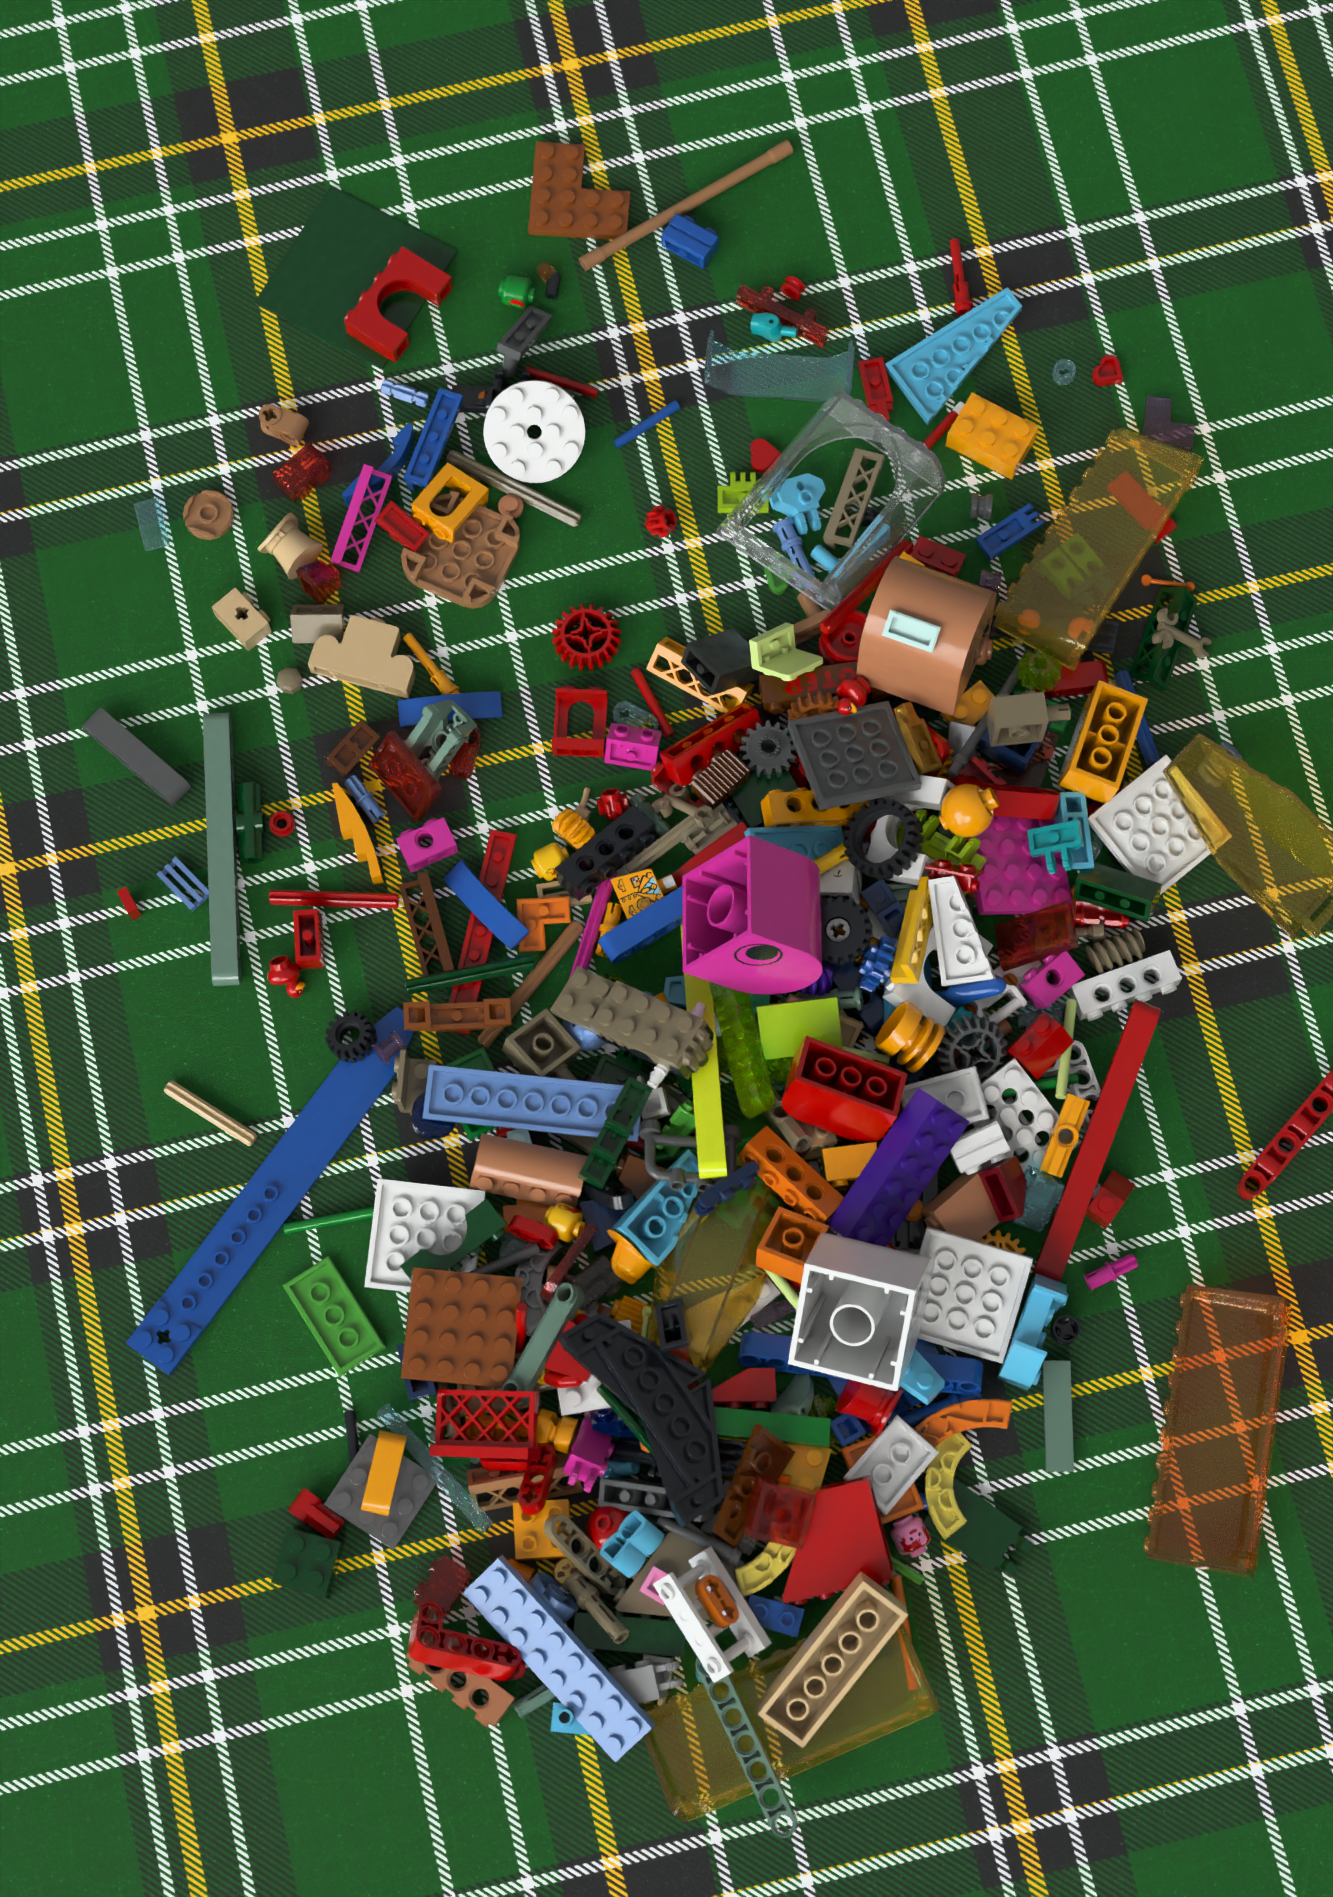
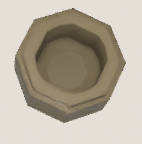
[276,667,303,694]

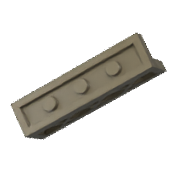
[823,448,885,550]

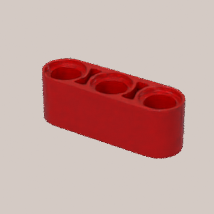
[1032,661,1109,699]

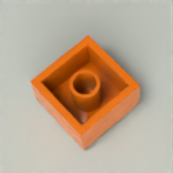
[756,1206,829,1284]

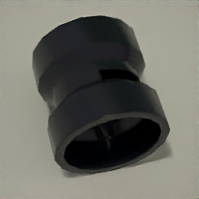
[1050,1315,1080,1346]

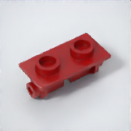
[925,859,985,893]
[1073,900,1129,929]

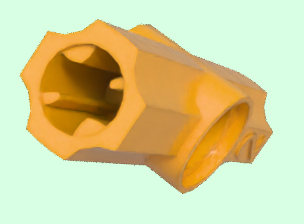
[1039,1093,1090,1178]

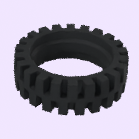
[843,798,924,880]

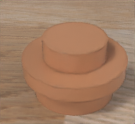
[498,494,524,519]

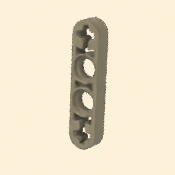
[544,1515,626,1596]

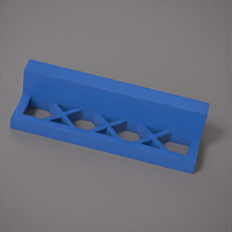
[403,388,464,491]

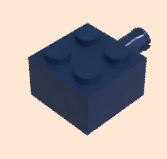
[977,691,1052,775]

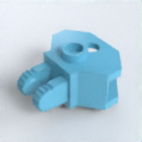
[769,473,826,535]

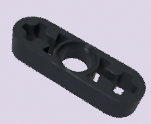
[581,1179,634,1210]

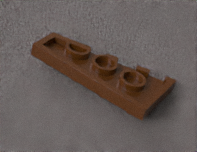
[712,1423,795,1547]

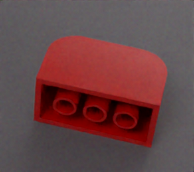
[781,1036,907,1143]

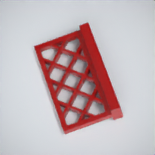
[429,1389,541,1460]

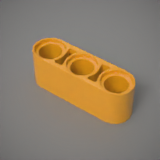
[361,1430,407,1516]

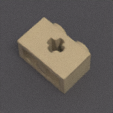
[212,588,272,651]

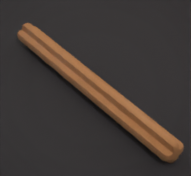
[477,920,584,1048]

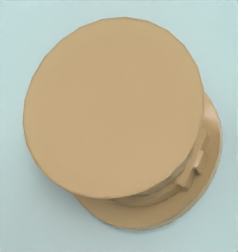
[258,513,323,579]

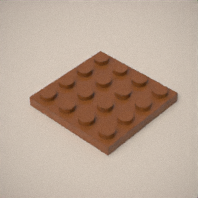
[401,1267,523,1387]

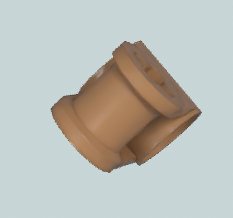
[259,404,309,446]

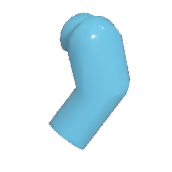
[599,1459,640,1478]

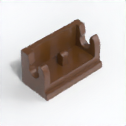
[325,720,380,776]

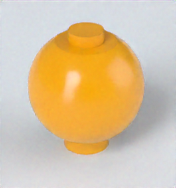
[939,784,1000,837]

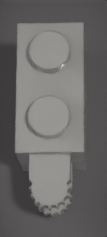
[608,1659,684,1704]

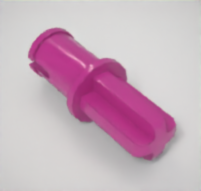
[1084,1254,1138,1291]

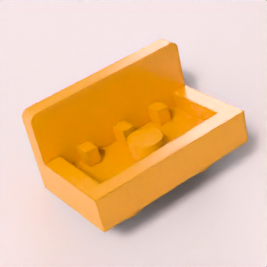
[940,680,995,726]

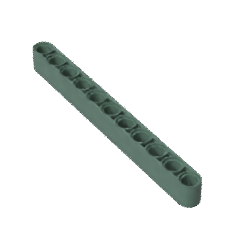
[203,712,241,987]

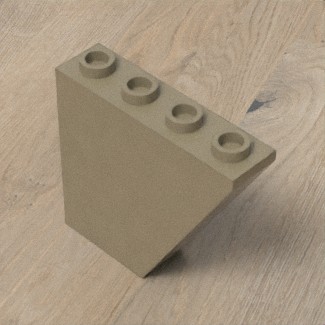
[613,1518,748,1621]

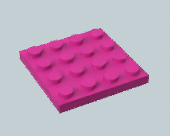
[965,816,1074,915]

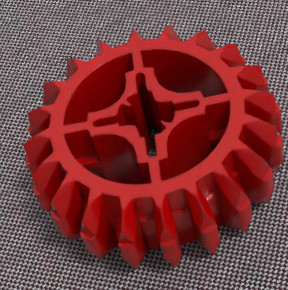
[552,603,621,672]

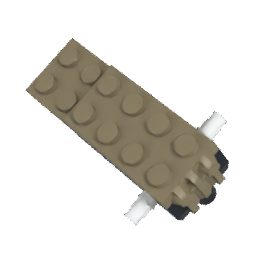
[550,966,714,1089]

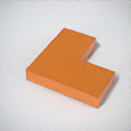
[517,896,571,952]

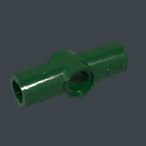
[236,782,265,864]

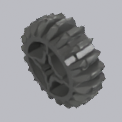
[935,1014,1008,1082]

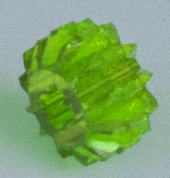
[1017,648,1062,692]

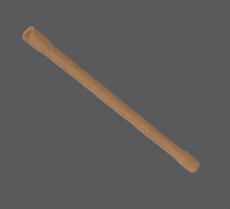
[579,140,793,271]

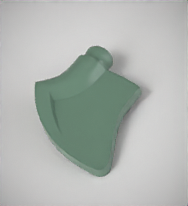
[769,1374,814,1416]

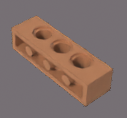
[405,1643,516,1727]

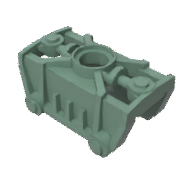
[397,700,477,784]

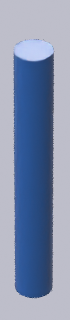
[613,400,680,449]

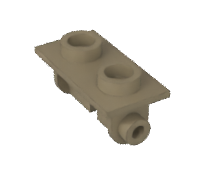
[680,804,737,855]

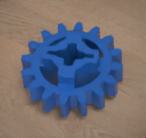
[859,935,897,992]

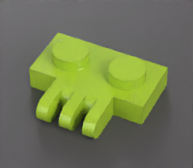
[718,472,769,513]

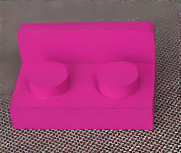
[604,723,662,771]

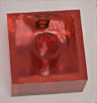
[742,1475,817,1550]

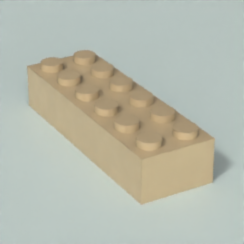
[756,1571,908,1748]

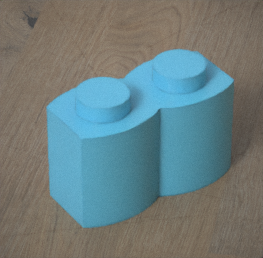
[600,1510,665,1578]

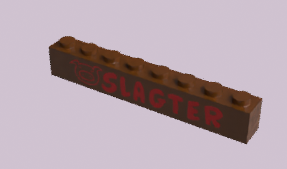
[759,661,968,715]

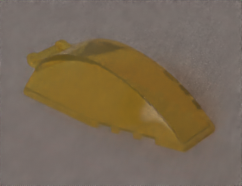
[1163,733,1333,940]
[647,1153,793,1389]

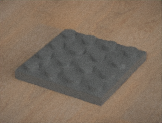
[788,701,922,810]

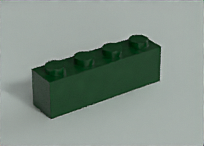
[573,1609,686,1658]

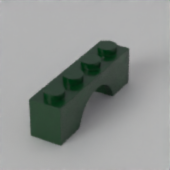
[400,1198,508,1280]

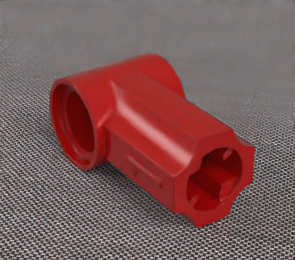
[287,1487,346,1540]

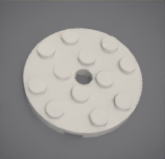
[484,380,585,483]

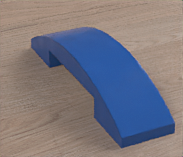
[342,422,415,507]
[397,691,503,727]
[444,860,531,950]
[830,1390,922,1448]

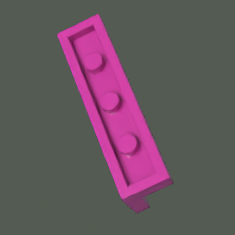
[330,464,392,573]

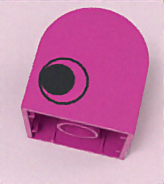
[682,835,822,995]

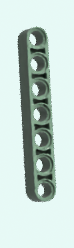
[696,1657,798,1838]

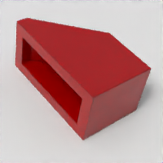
[1085,1170,1135,1229]

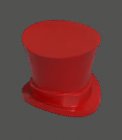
[836,1379,904,1436]

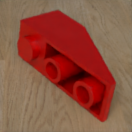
[712,1368,776,1410]

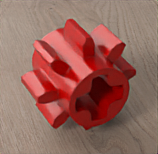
[645,505,677,538]
[596,788,629,820]

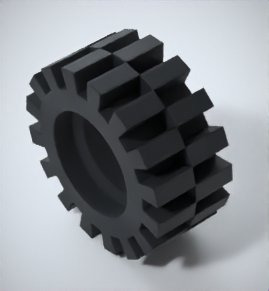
[325,1011,377,1063]

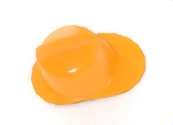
[607,1229,657,1284]

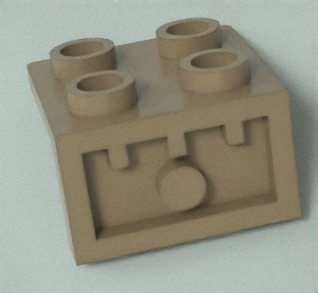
[392,1049,437,1114]

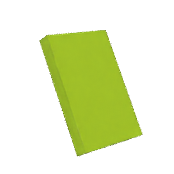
[756,996,843,1060]

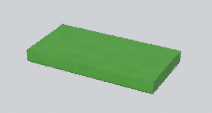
[282,1256,386,1377]

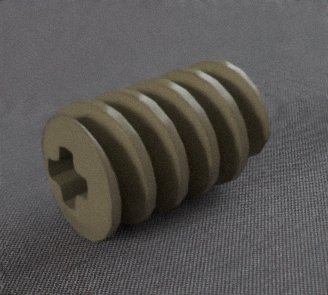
[1085,928,1146,975]

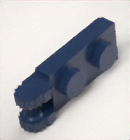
[694,1161,760,1217]

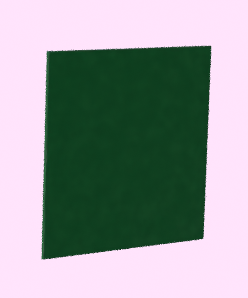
[254,186,457,370]

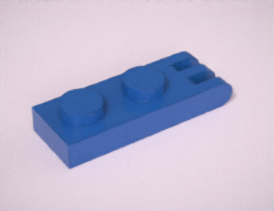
[975,503,1046,561]

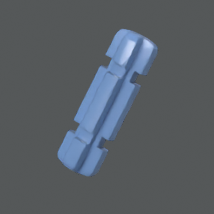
[381,379,429,407]

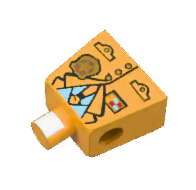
[611,869,678,920]

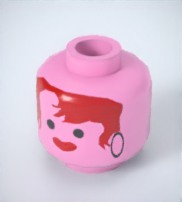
[890,1514,931,1558]

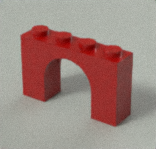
[344,246,453,363]

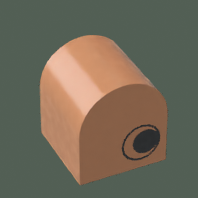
[856,557,997,716]

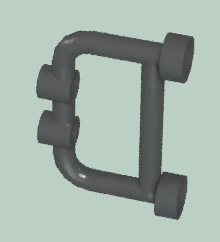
[639,1119,741,1192]

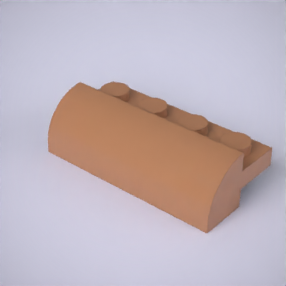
[469,1133,588,1208]

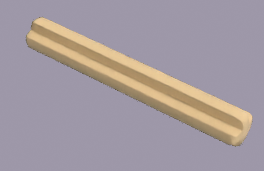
[164,1080,257,1146]

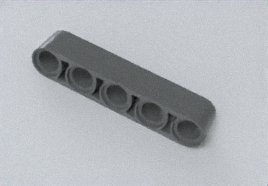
[82,707,191,806]

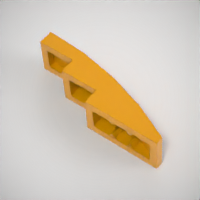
[332,783,384,885]

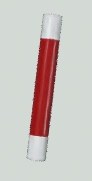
[911,401,965,462]

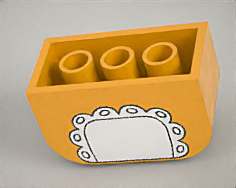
[1057,680,1148,804]

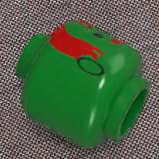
[498,273,536,309]

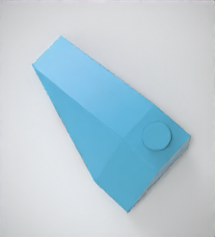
[611,1149,699,1266]

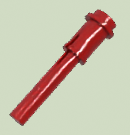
[950,238,973,316]

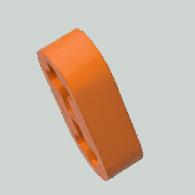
[695,1574,739,1628]

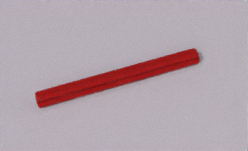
[819,539,914,635]

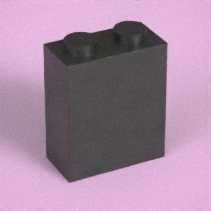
[681,628,761,695]

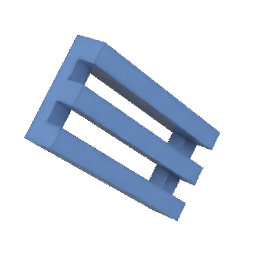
[157,856,209,912]

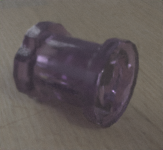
[372,1030,407,1065]

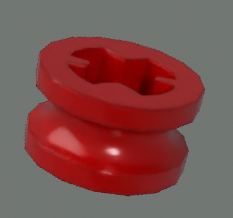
[780,276,806,300]

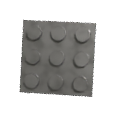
[324,1434,439,1550]

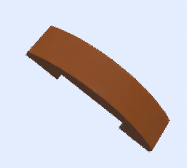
[403,998,511,1032]

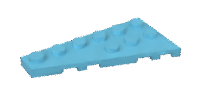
[885,287,1022,425]

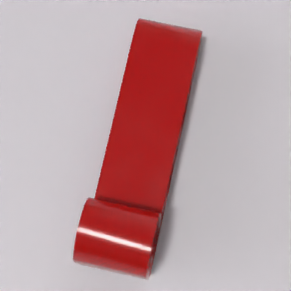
[954,774,1061,820]
[408,1601,522,1681]

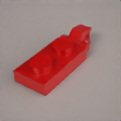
[858,357,893,427]

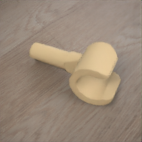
[575,788,591,822]

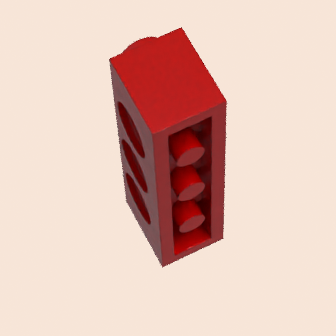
[659,702,763,786]

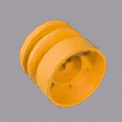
[874,1000,945,1073]

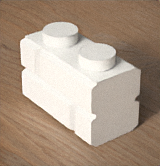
[950,1119,1010,1175]

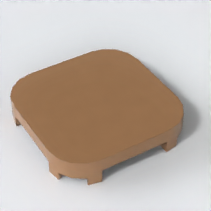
[401,491,521,609]

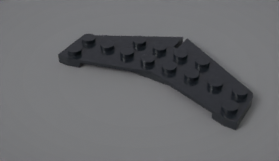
[557,1313,724,1527]

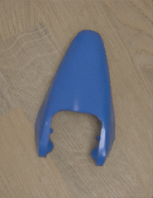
[933,964,1007,1008]

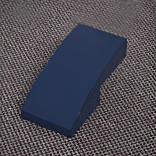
[859,879,905,937]

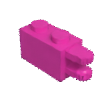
[562,1418,615,1493]

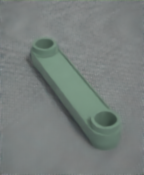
[501,1283,585,1406]

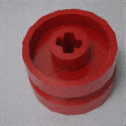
[817,610,867,666]

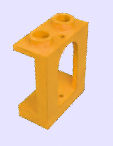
[411,462,489,544]

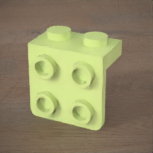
[749,623,823,681]

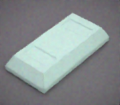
[882,610,941,653]

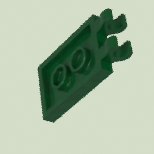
[924,1478,1034,1578]

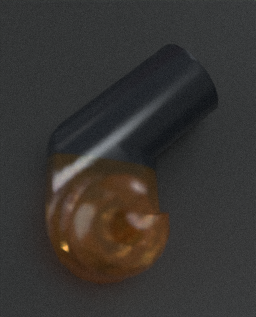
[537,263,561,300]

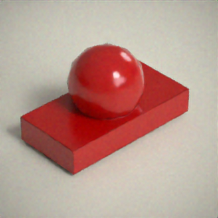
[374,500,430,552]

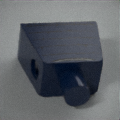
[579,1200,629,1255]

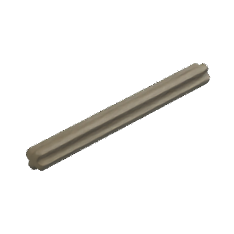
[446,450,582,527]

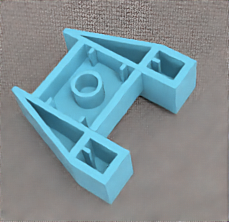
[997,1274,1069,1391]

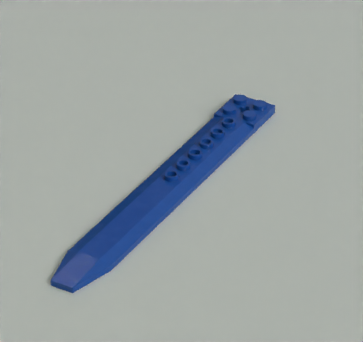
[126,1007,415,1376]

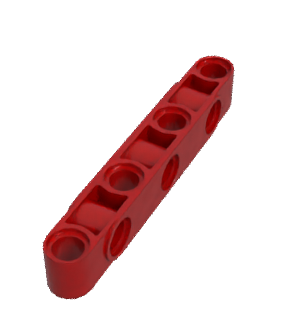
[1237,1069,1333,1200]

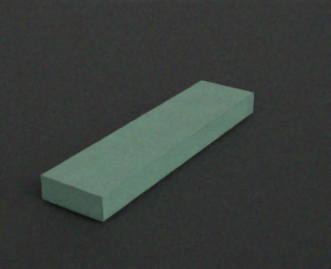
[1042,1361,1074,1472]

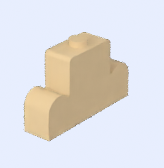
[308,615,416,699]

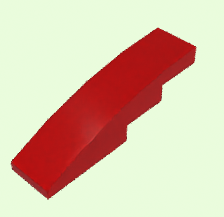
[664,821,748,896]

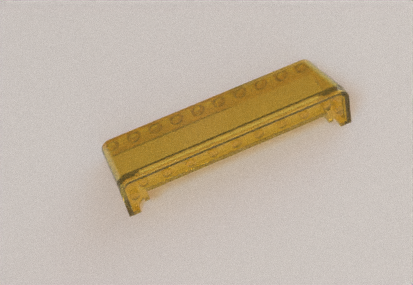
[993,427,1205,671]
[643,1622,940,1822]

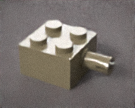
[986,690,1071,747]
[502,1008,581,1081]

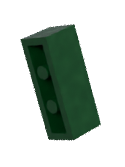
[1073,863,1162,922]

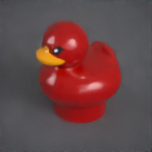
[836,676,871,716]
[267,955,306,998]

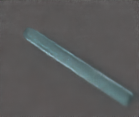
[377,1404,493,1533]

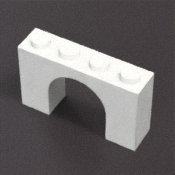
[865,775,956,885]
[882,921,993,1026]

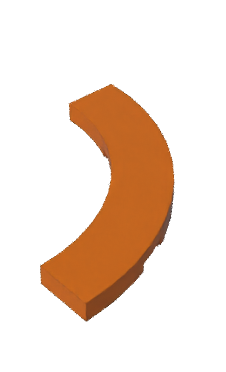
[914,1399,1013,1448]

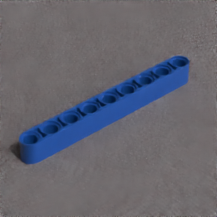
[737,1331,984,1395]

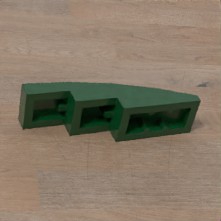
[578,1077,653,1189]

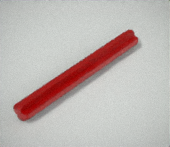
[269,889,399,909]

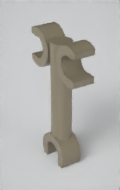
[1152,608,1212,658]
[651,783,715,827]

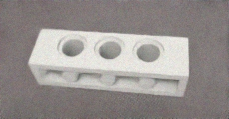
[1068,950,1182,1021]

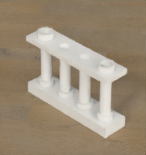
[653,1546,772,1682]

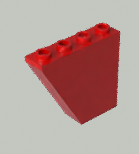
[783,1475,895,1605]

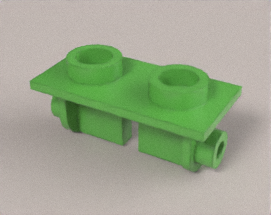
[655,1099,695,1157]

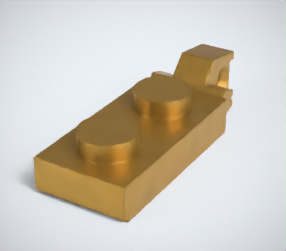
[894,702,943,775]

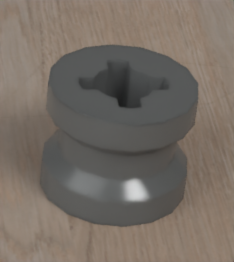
[970,493,993,519]

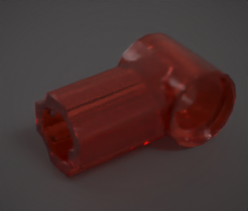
[449,727,482,779]

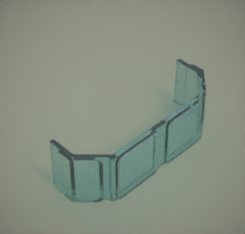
[704,330,855,402]

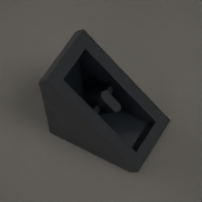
[655,1298,693,1352]

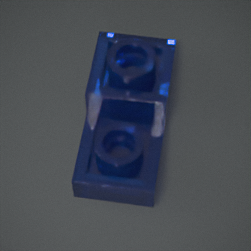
[589,1409,636,1437]

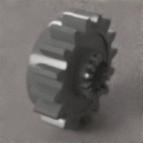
[740,721,797,779]

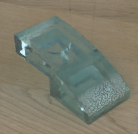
[133,497,170,551]

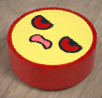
[553,1557,580,1585]

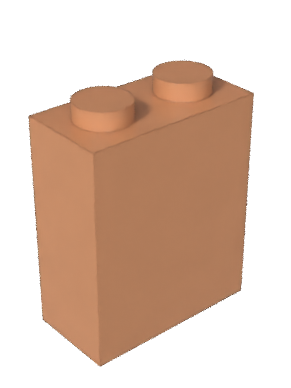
[921,1171,999,1241]

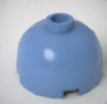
[528,1572,579,1623]

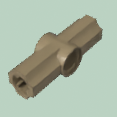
[752,1084,814,1153]

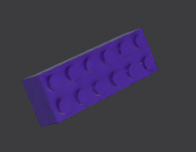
[827,1087,970,1247]

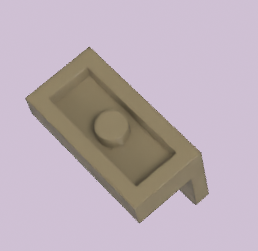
[290,604,345,643]

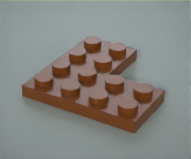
[528,142,630,240]

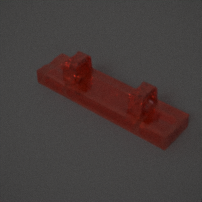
[736,284,829,348]

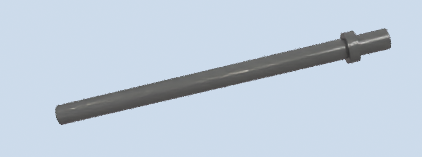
[947,650,1035,778]

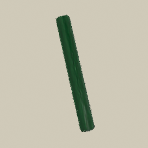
[405,954,536,994]

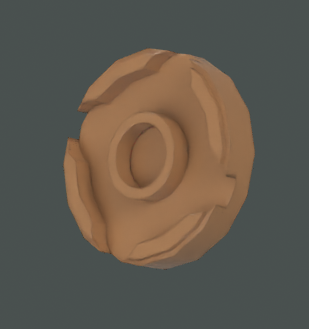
[183,490,235,540]

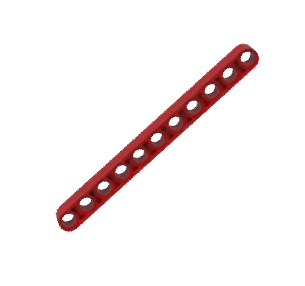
[1032,999,1161,1282]

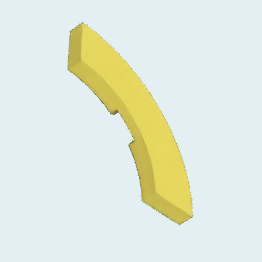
[925,1432,972,1540]
[734,1493,805,1597]

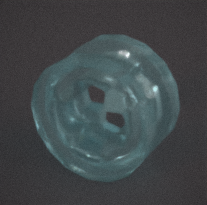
[1052,359,1076,385]

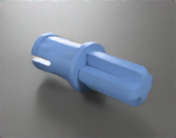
[344,775,386,824]

